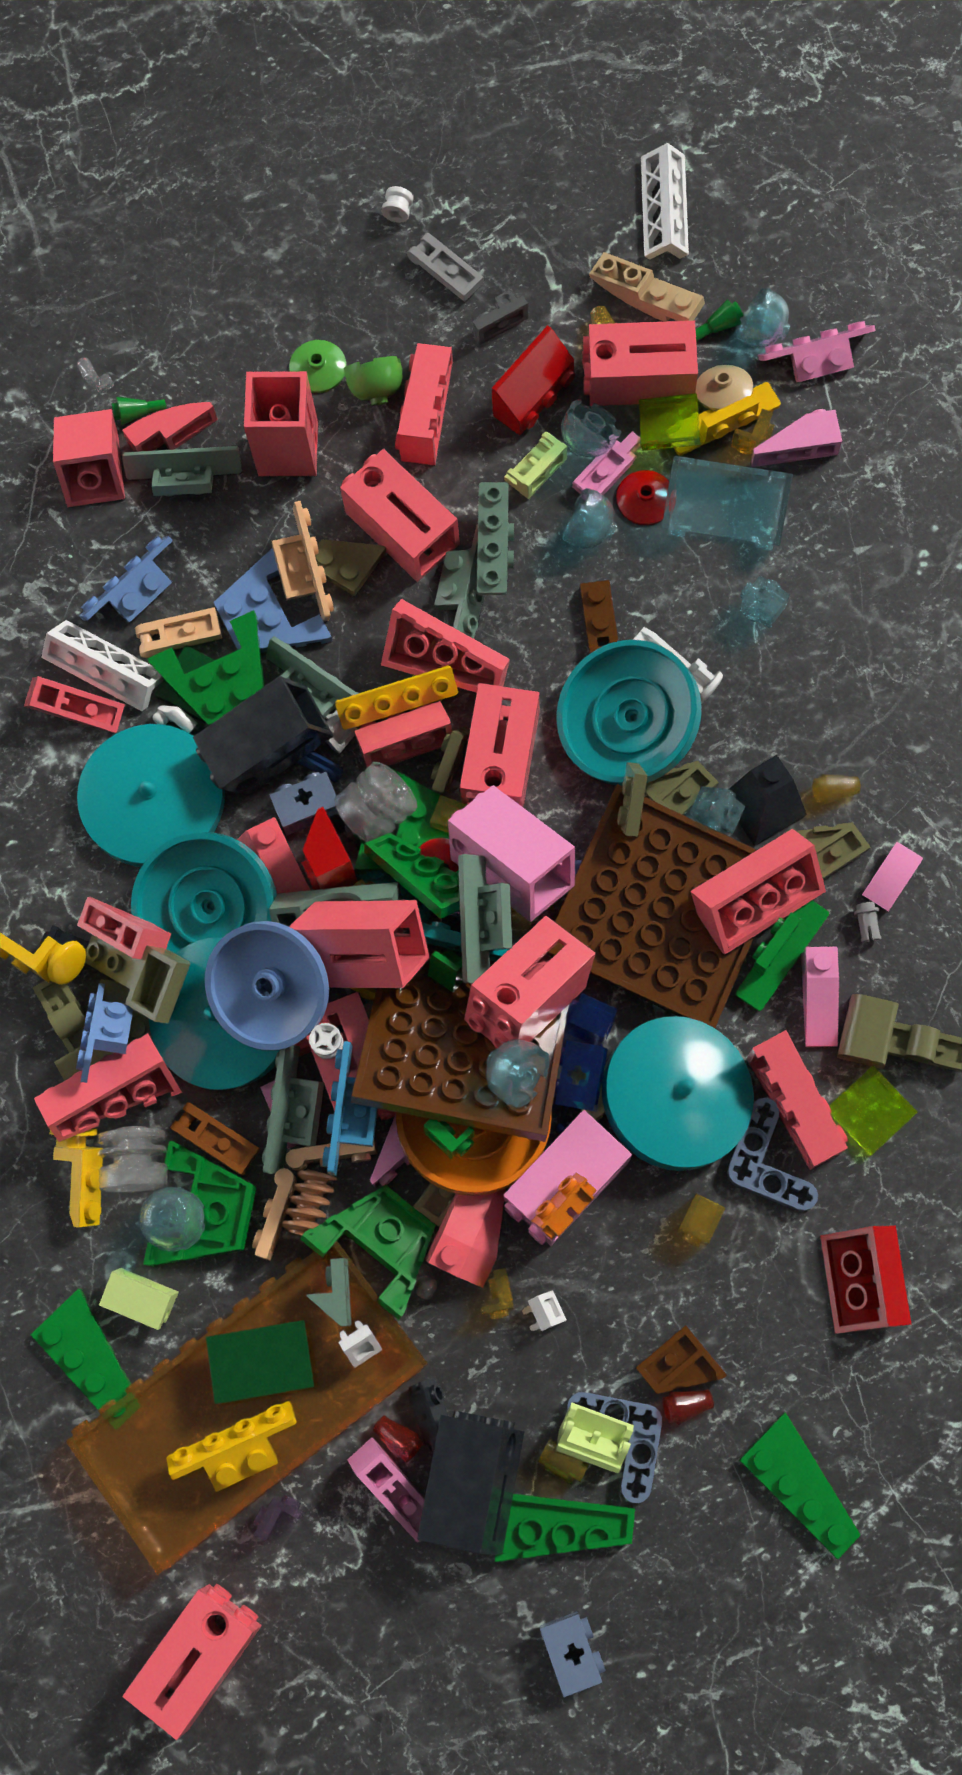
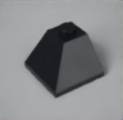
[722,755,807,846]

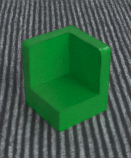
[428,948,463,992]

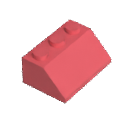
[354,701,452,773]

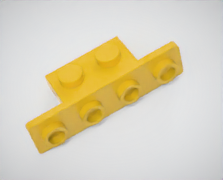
[666,382,781,456]
[335,666,458,730]
[166,1401,297,1492]

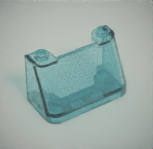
[662,456,793,551]

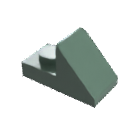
[306,1258,351,1326]

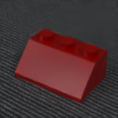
[492,325,575,435]
[301,807,359,890]
[820,1225,912,1334]

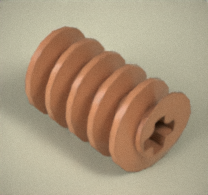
[281,1170,337,1237]

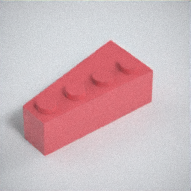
[395,343,453,465]
[381,599,510,693]
[746,1030,848,1170]
[34,1034,182,1142]

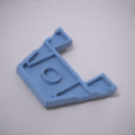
[214,548,332,653]

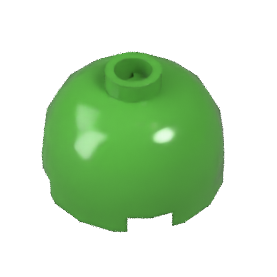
[344,356,402,406]

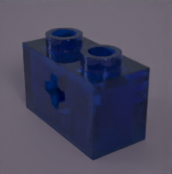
[566,993,617,1049]
[554,1040,608,1112]

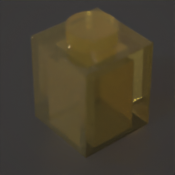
[678,1193,725,1248]

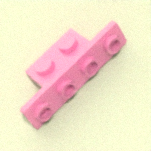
[758,321,876,382]

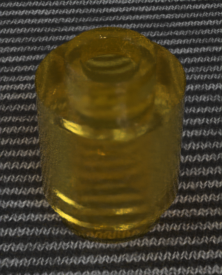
[538,1438,589,1485]

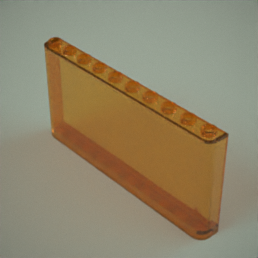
[66,1241,428,1575]

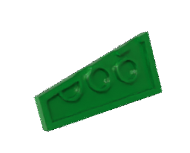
[364,833,488,919]
[30,1288,143,1431]
[739,1412,861,1559]
[495,1493,635,1562]

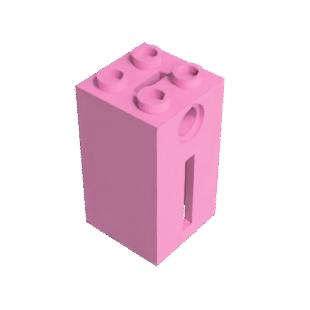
[448,785,575,922]
[503,1110,632,1246]

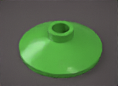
[289,340,347,393]

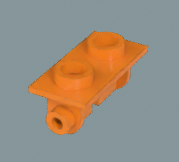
[531,1173,597,1240]

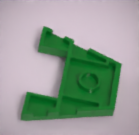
[147,610,264,726]
[355,764,463,874]
[143,1141,257,1266]
[300,1185,436,1320]

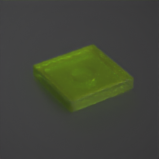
[639,393,701,451]
[829,1066,918,1156]

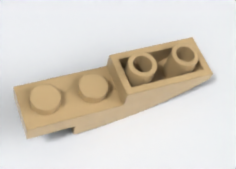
[589,252,705,322]

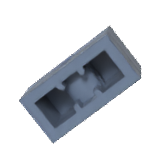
[270,772,341,836]
[540,1611,606,1697]

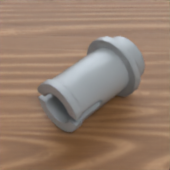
[854,902,881,942]

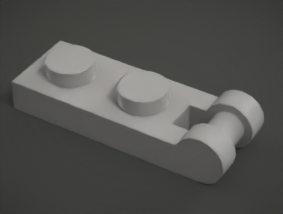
[407,233,484,302]

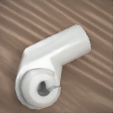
[152,705,198,733]

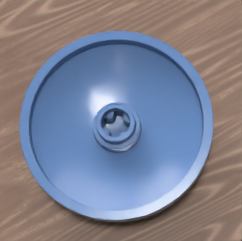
[205,921,329,1050]

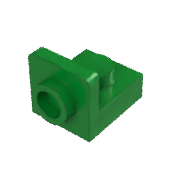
[423,1119,475,1159]

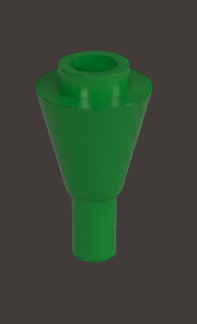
[696,299,744,342]
[111,396,166,426]

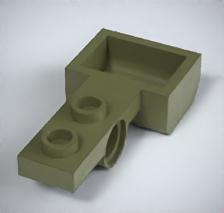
[85,935,191,1023]
[33,981,114,1081]
[836,994,962,1072]

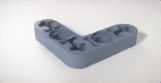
[727,1098,818,1212]
[567,1392,662,1503]

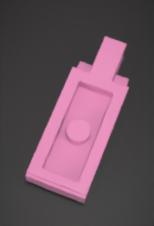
[572,432,641,505]

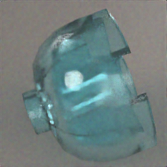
[736,287,791,348]
[561,399,621,458]
[562,488,617,549]
[486,1039,549,1108]
[139,1187,205,1252]

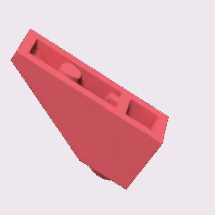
[24,676,125,733]
[77,897,171,959]

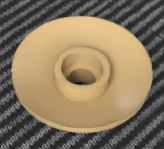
[695,365,753,411]

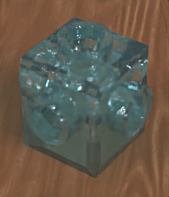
[740,575,790,629]
[689,786,745,833]

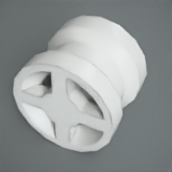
[381,186,413,223]
[309,1023,344,1059]

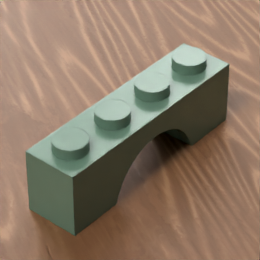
[269,882,402,927]

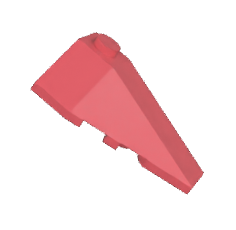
[237,817,310,894]
[425,1189,506,1288]

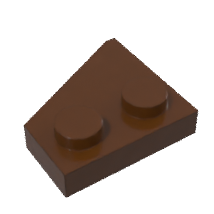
[636,1325,727,1394]

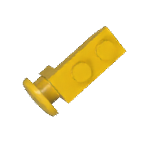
[0,933,86,985]
[49,1128,103,1227]

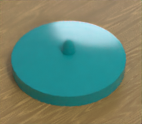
[557,640,701,786]
[77,724,225,867]
[131,832,277,954]
[149,937,280,1090]
[602,1016,754,1171]

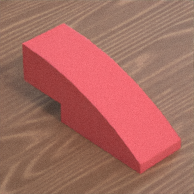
[122,402,218,452]

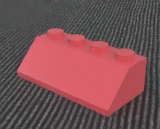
[690,829,826,954]

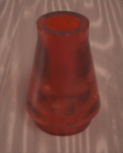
[662,1389,714,1425]
[373,1415,423,1463]

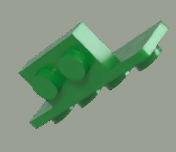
[735,900,829,1012]

